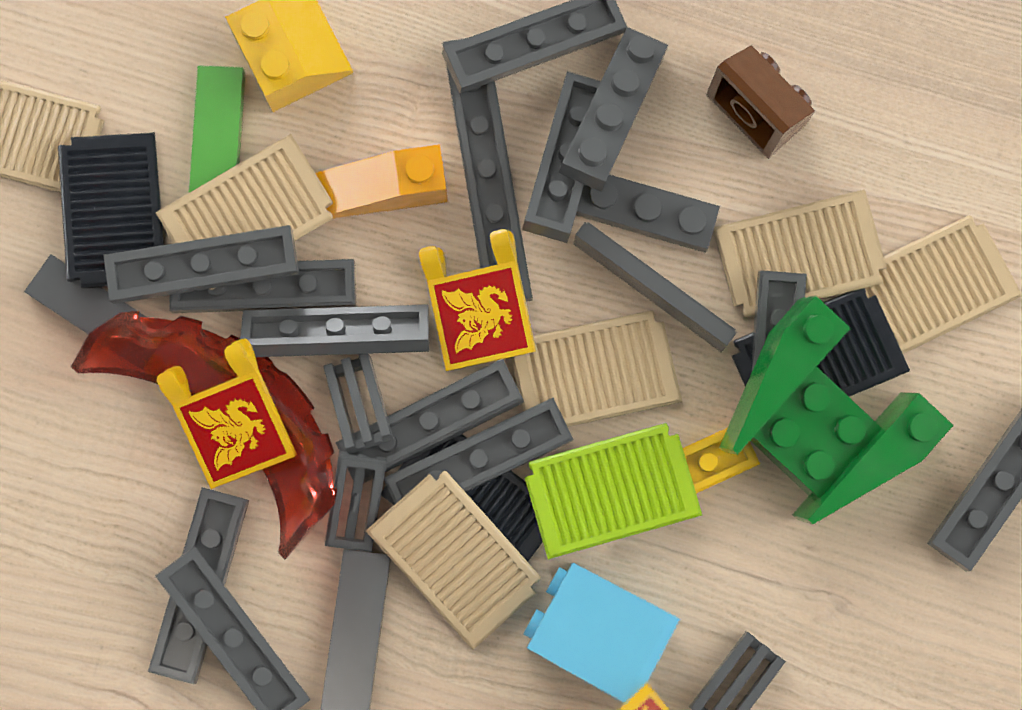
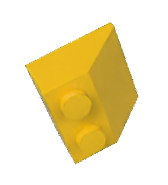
[225,0,354,112]

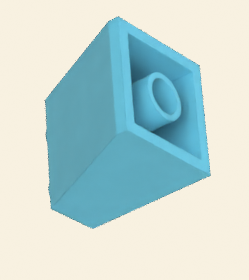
[523,563,680,703]

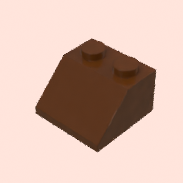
[706,45,815,159]

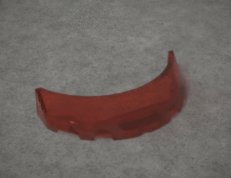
[71,311,337,560]

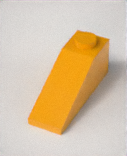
[315,144,448,218]

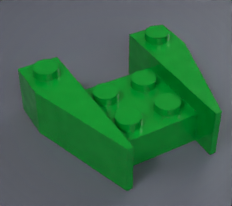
[719,296,954,525]

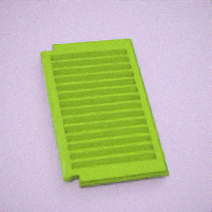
[524,423,703,560]

